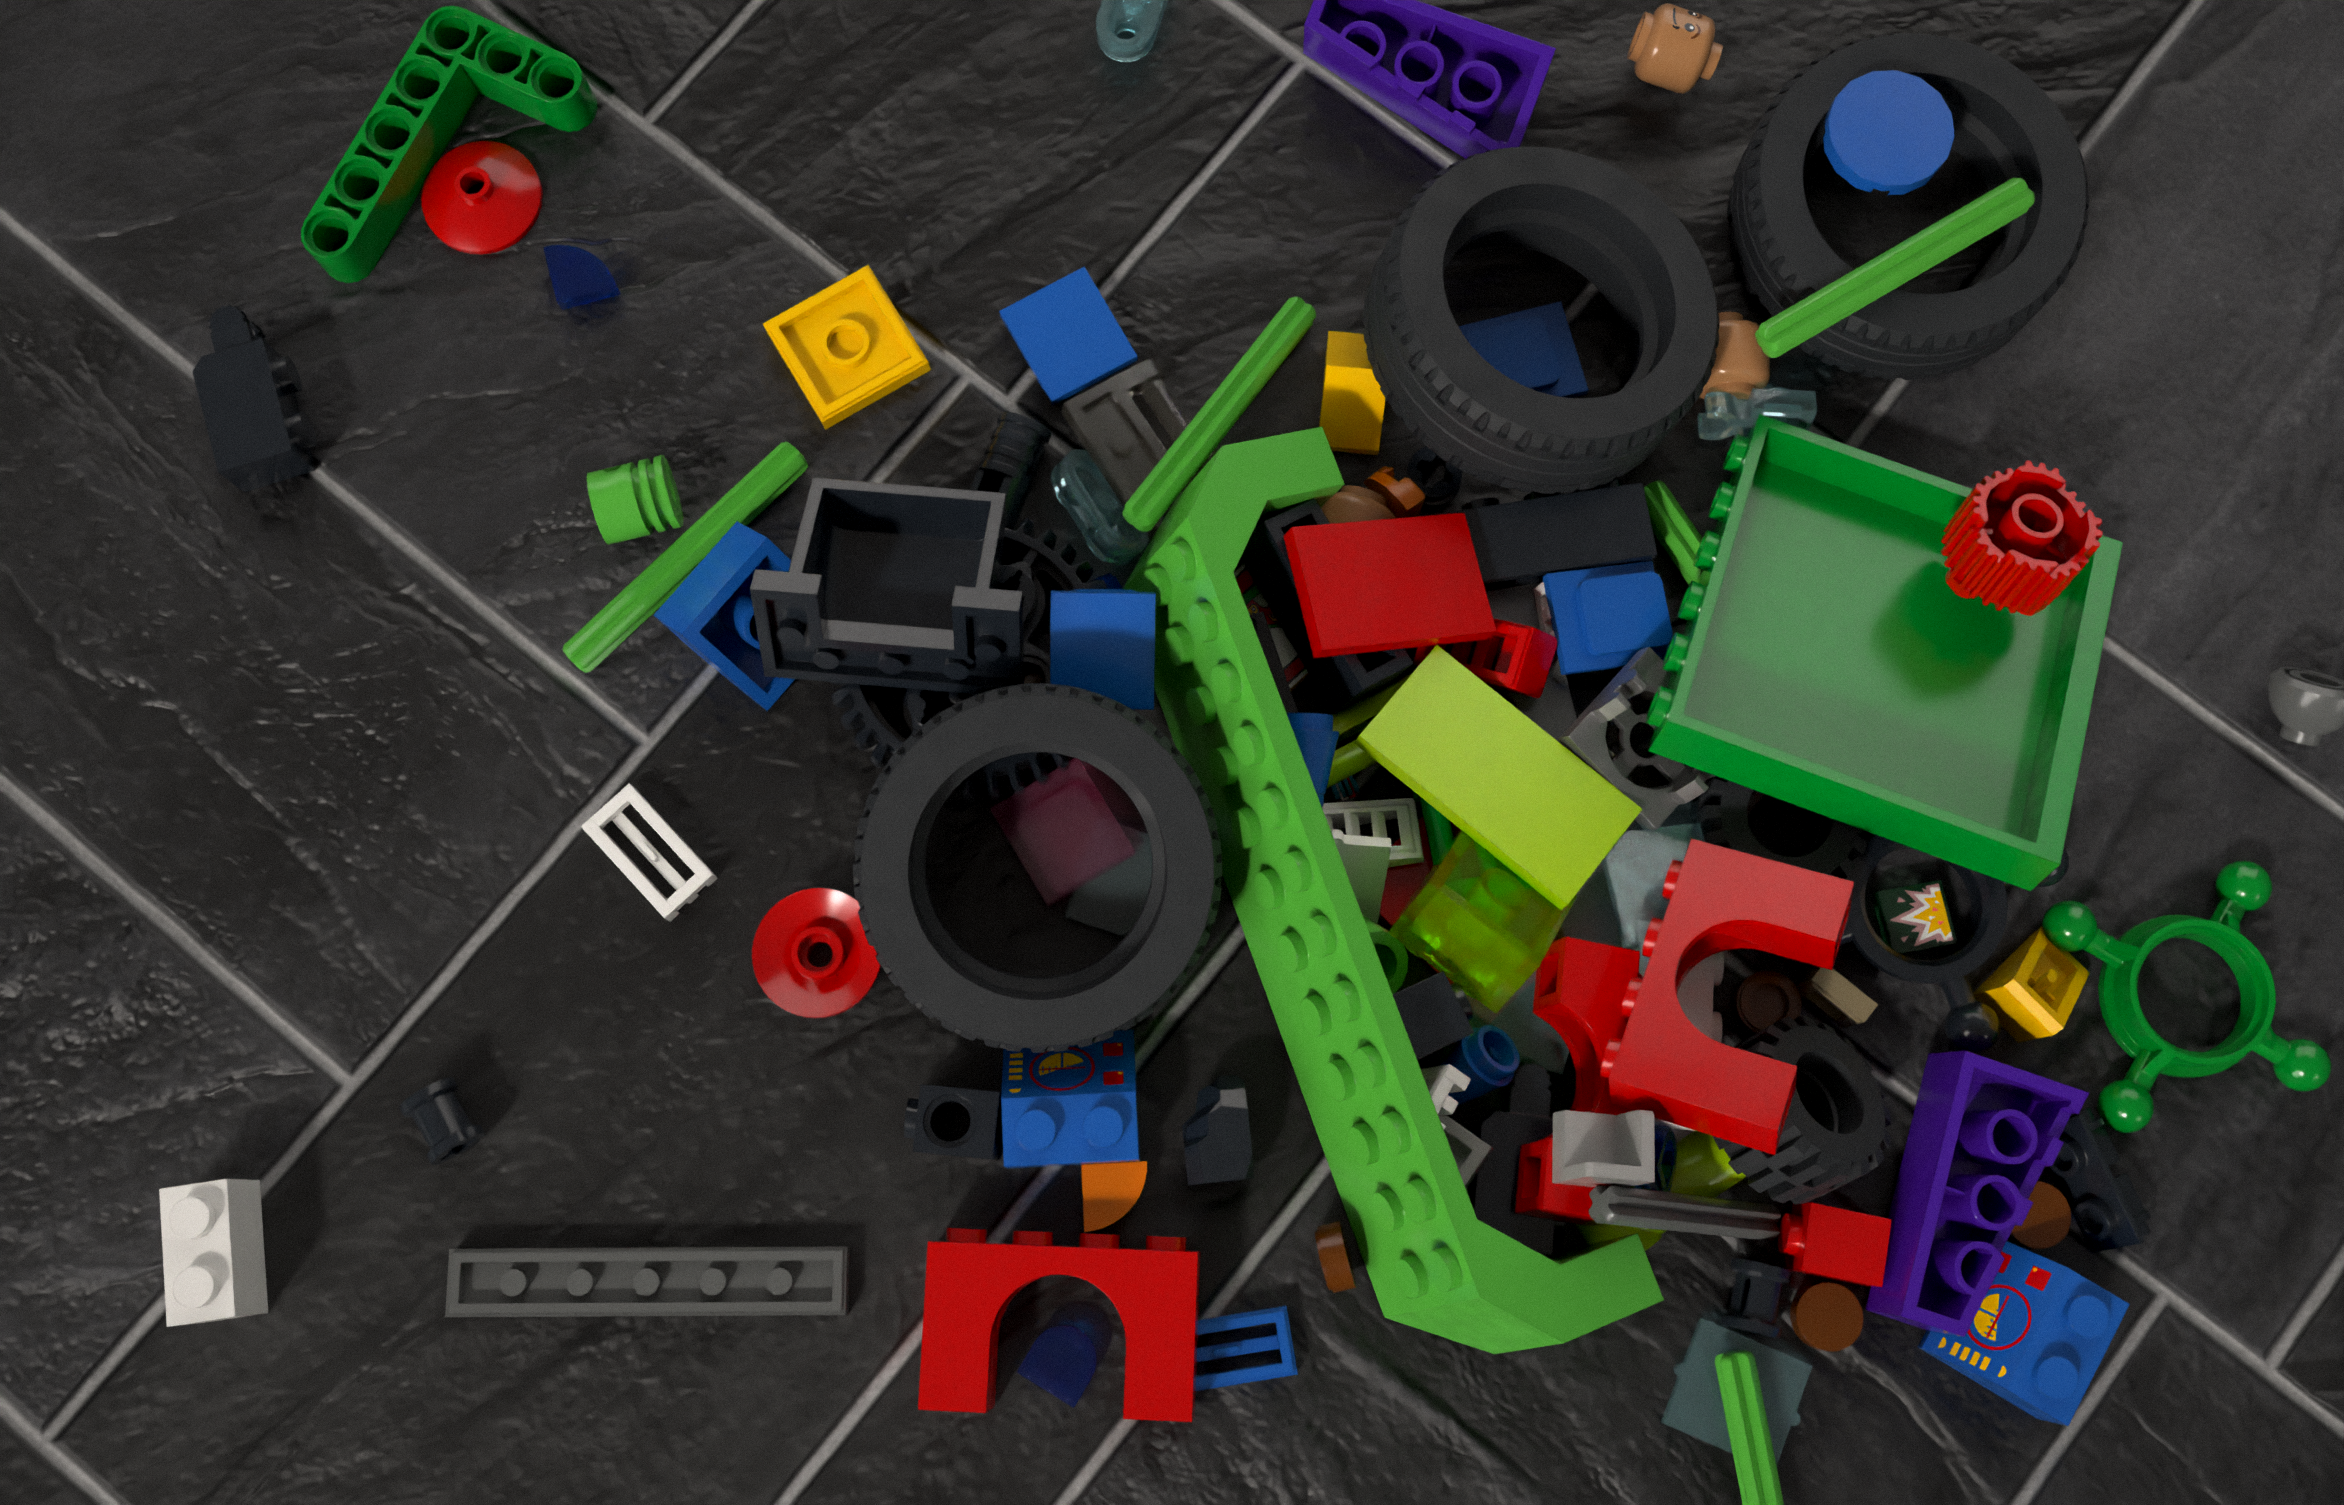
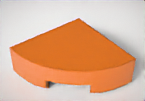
[1364,466,1425,518]
[1081,1161,1148,1232]

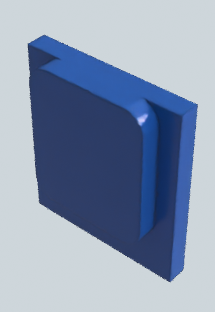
[999,266,1138,406]
[1458,301,1589,398]
[1543,561,1673,675]
[1050,589,1156,710]

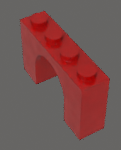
[1600,839,1854,1155]
[918,1228,1201,1422]

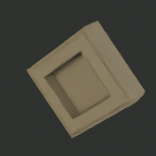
[1795,966,1878,1028]

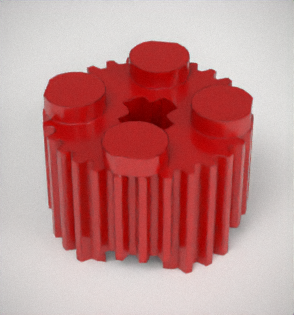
[1941,460,2103,616]

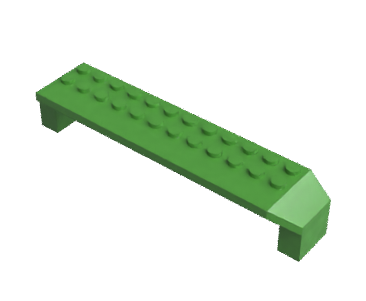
[1122,427,1664,1354]

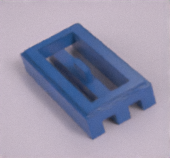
[1196,1305,1298,1391]

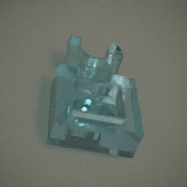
[1697,387,1817,440]

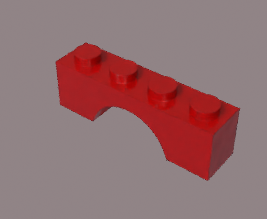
[1515,937,1643,1226]

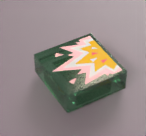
[1871,880,1957,955]

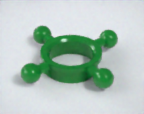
[2042,861,2331,1133]

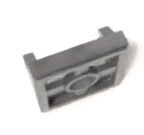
[1559,647,1715,832]

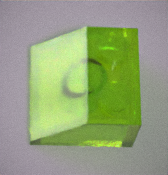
[1388,830,1577,1013]

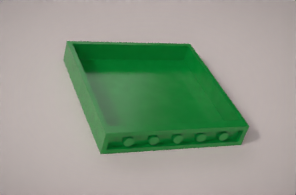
[1646,414,2123,891]

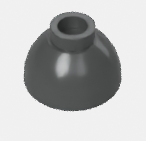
[2267,667,2344,746]

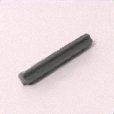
[1588,1185,1781,1241]

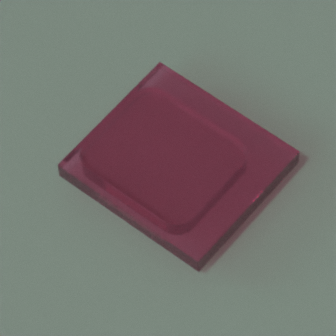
[990,758,1136,907]

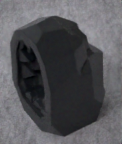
[1182,1075,1254,1186]

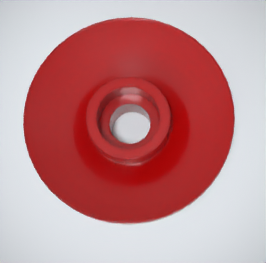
[421,141,543,255]
[752,888,881,1018]

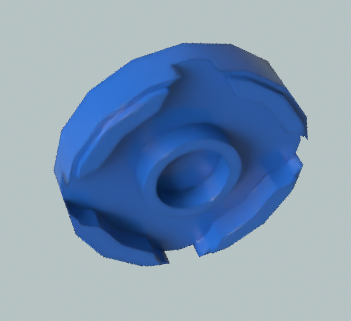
[1823,70,1955,195]

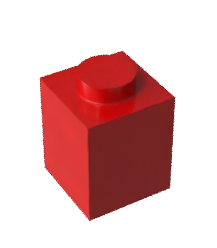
[1778,1202,1892,1287]

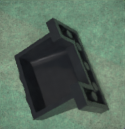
[750,478,1025,694]

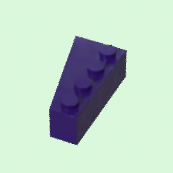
[1303,0,1556,159]
[1865,1051,2089,1337]

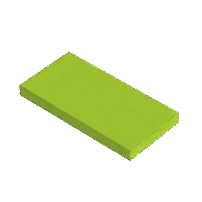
[1355,645,1642,910]

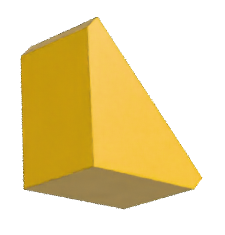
[1319,331,1385,455]
[1974,926,2090,1043]

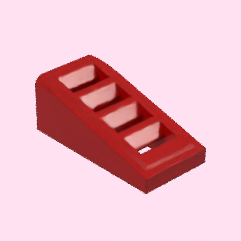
[1413,618,1557,698]

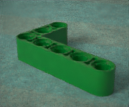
[301,6,598,283]

